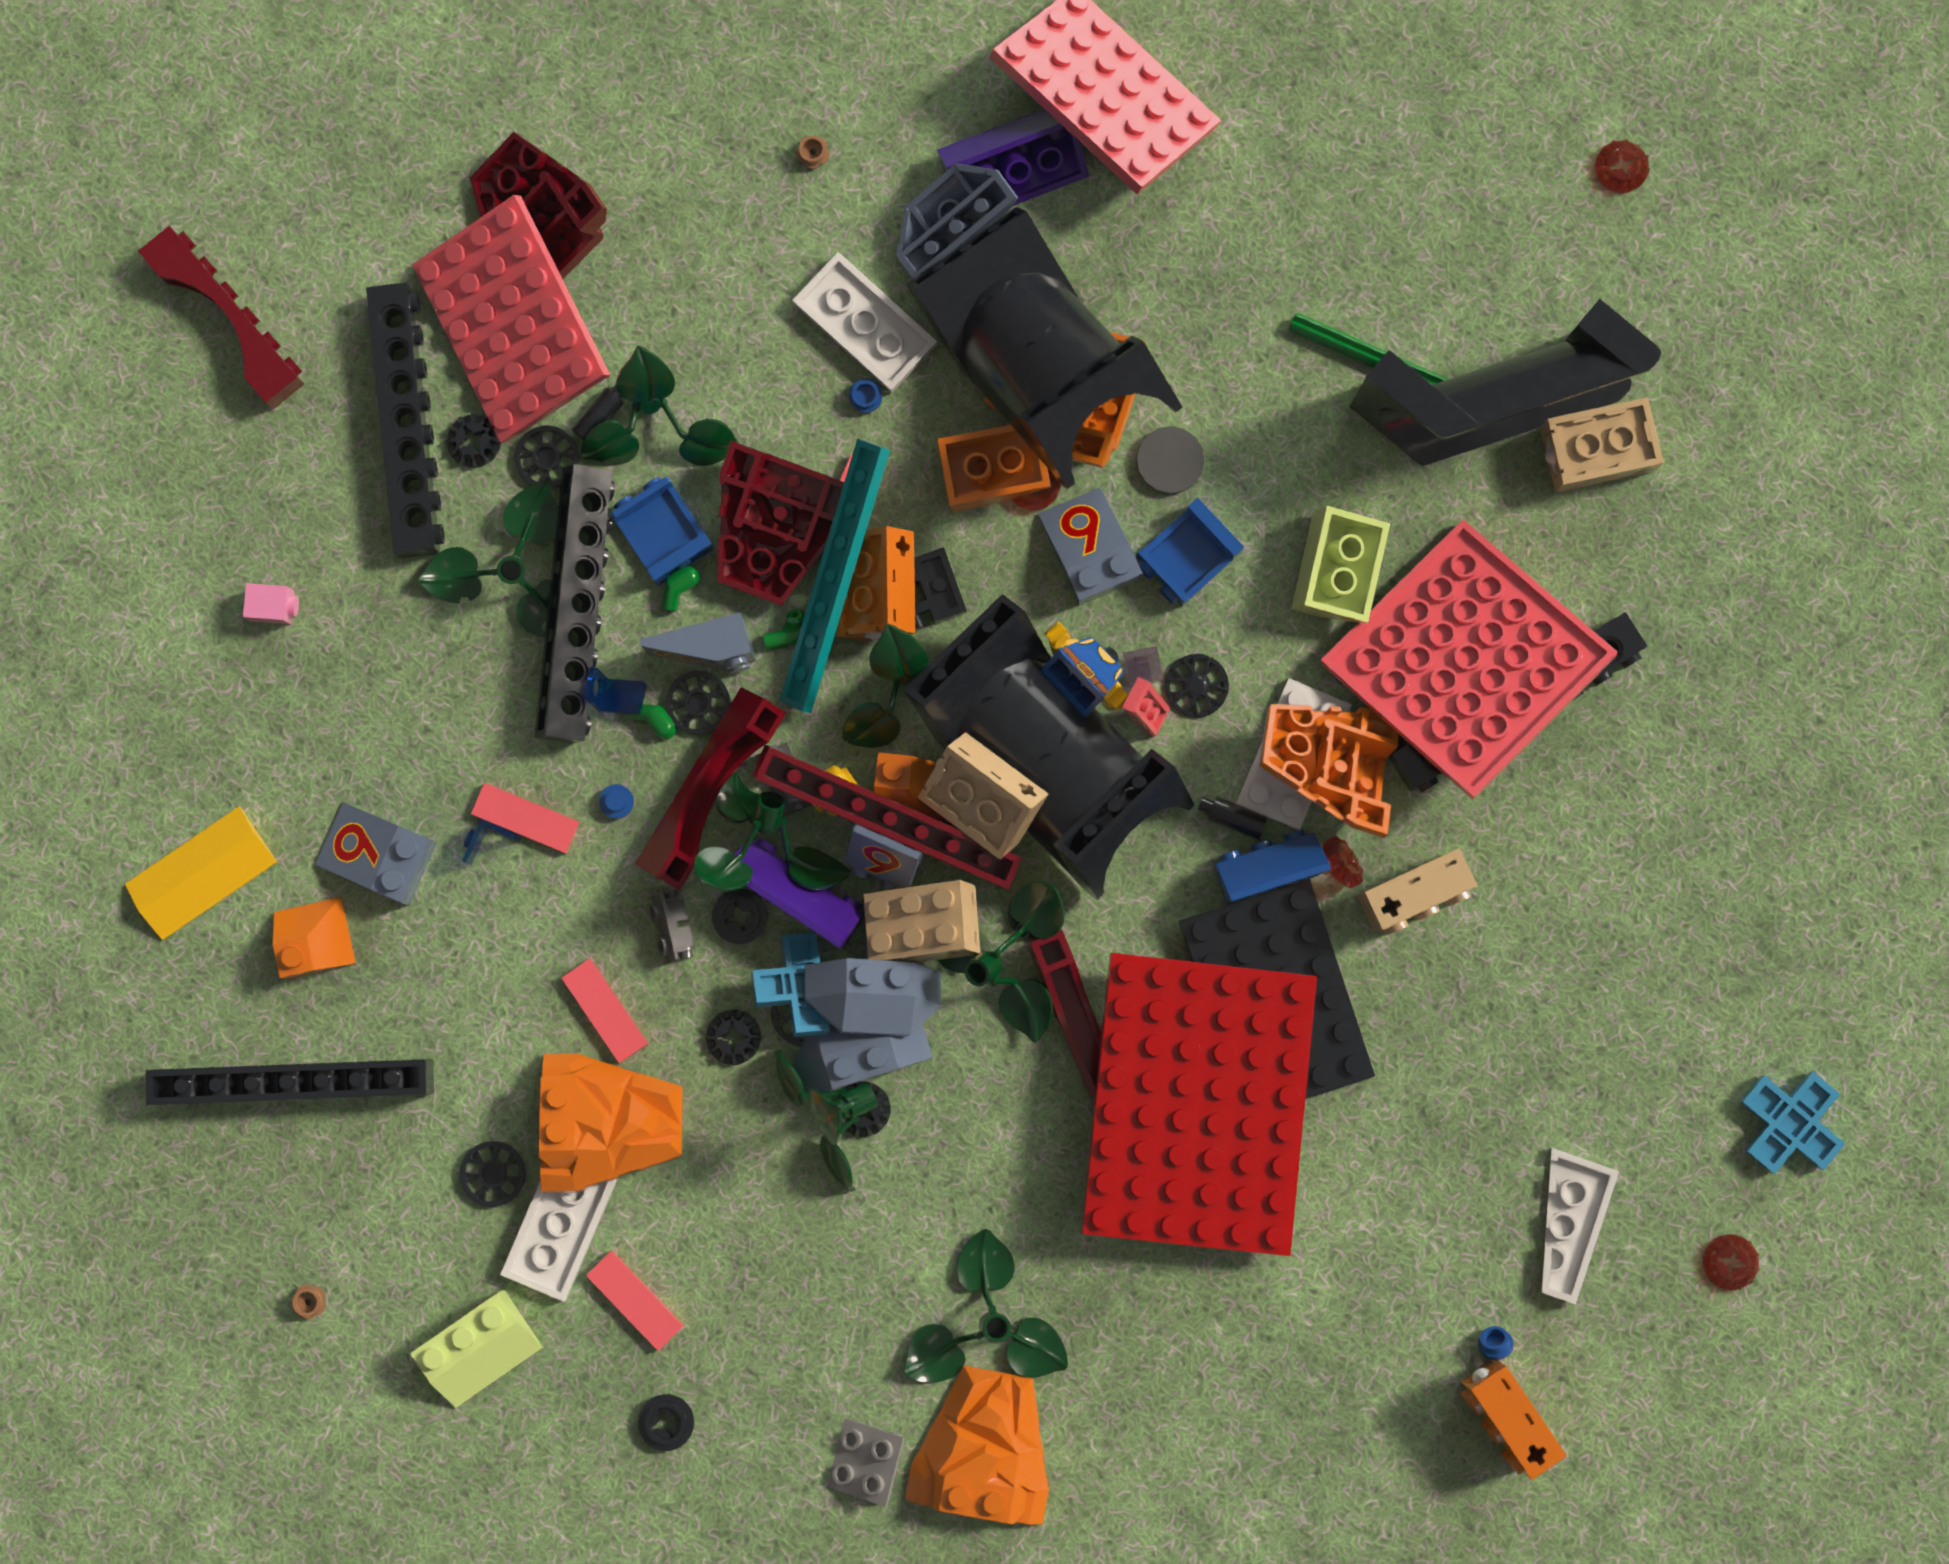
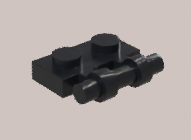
[914,547,967,631]

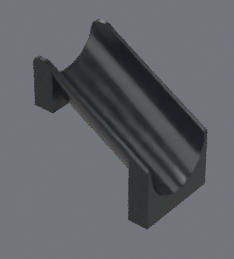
[906,207,1183,489]
[1349,299,1662,465]
[903,594,1195,900]

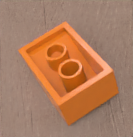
[937,425,1051,512]

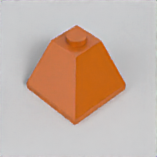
[874,752,943,823]
[273,897,356,979]

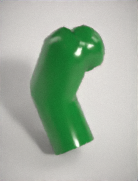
[661,566,701,611]
[763,609,805,650]
[628,703,676,740]

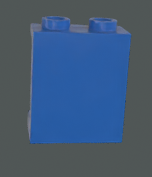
[610,476,714,585]
[1136,497,1244,606]

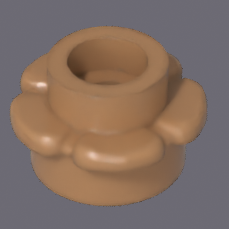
[796,136,829,169]
[291,1284,326,1319]

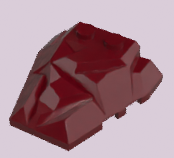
[469,132,607,279]
[717,441,844,605]

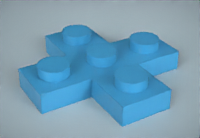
[751,932,830,1037]
[1739,1072,1846,1174]

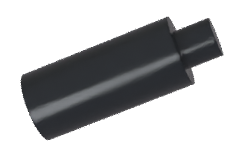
[571,384,624,440]
[1198,796,1268,840]

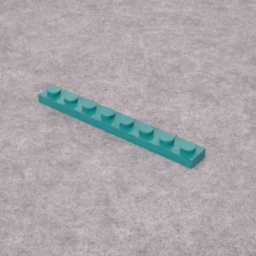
[779,439,890,713]

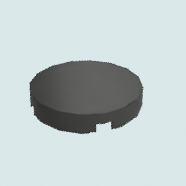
[1136,426,1204,495]

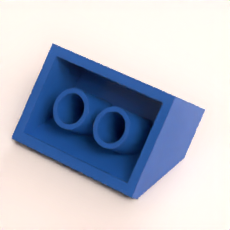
[1213,829,1331,905]

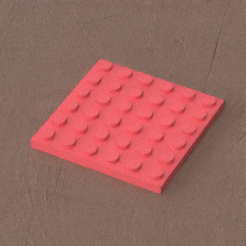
[1321,519,1617,800]

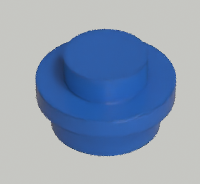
[849,379,883,413]
[599,784,634,819]
[1478,1326,1514,1360]

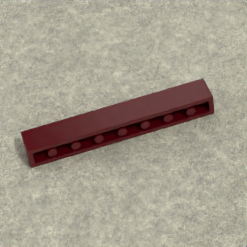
[751,745,1023,890]

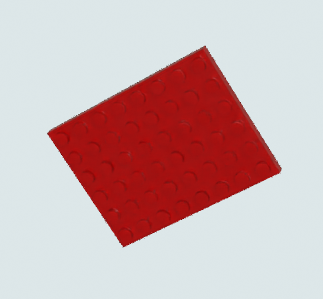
[1081,953,1317,1256]

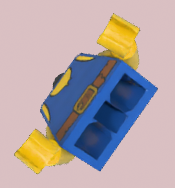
[1040,621,1129,718]

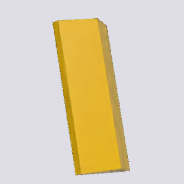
[125,806,277,940]

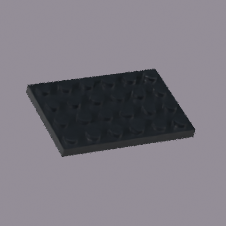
[1178,879,1375,1099]

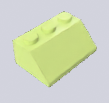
[1291,506,1390,623]
[410,1290,543,1408]

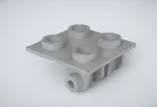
[827,1418,904,1507]

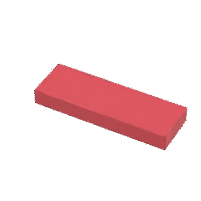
[1122,677,1170,737]
[471,783,580,854]
[562,958,649,1063]
[586,1250,684,1351]

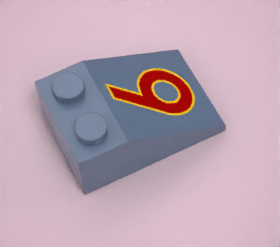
[1038,487,1143,607]
[639,612,756,673]
[315,802,437,905]
[844,824,925,890]

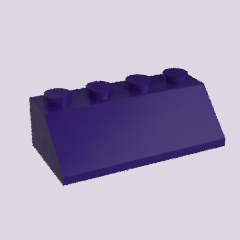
[937,109,1089,206]
[734,837,865,950]

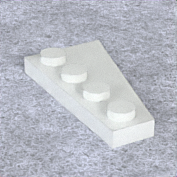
[1541,1148,1619,1305]

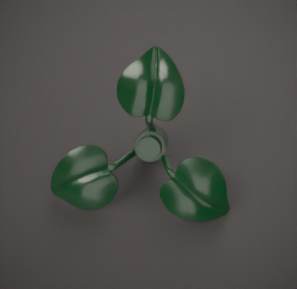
[581,345,739,466]
[419,483,573,637]
[842,623,928,748]
[694,772,851,891]
[938,881,1065,1043]
[775,1049,877,1192]
[904,1229,1068,1382]

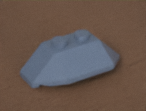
[896,163,1018,279]
[804,958,941,1037]
[792,1023,933,1093]

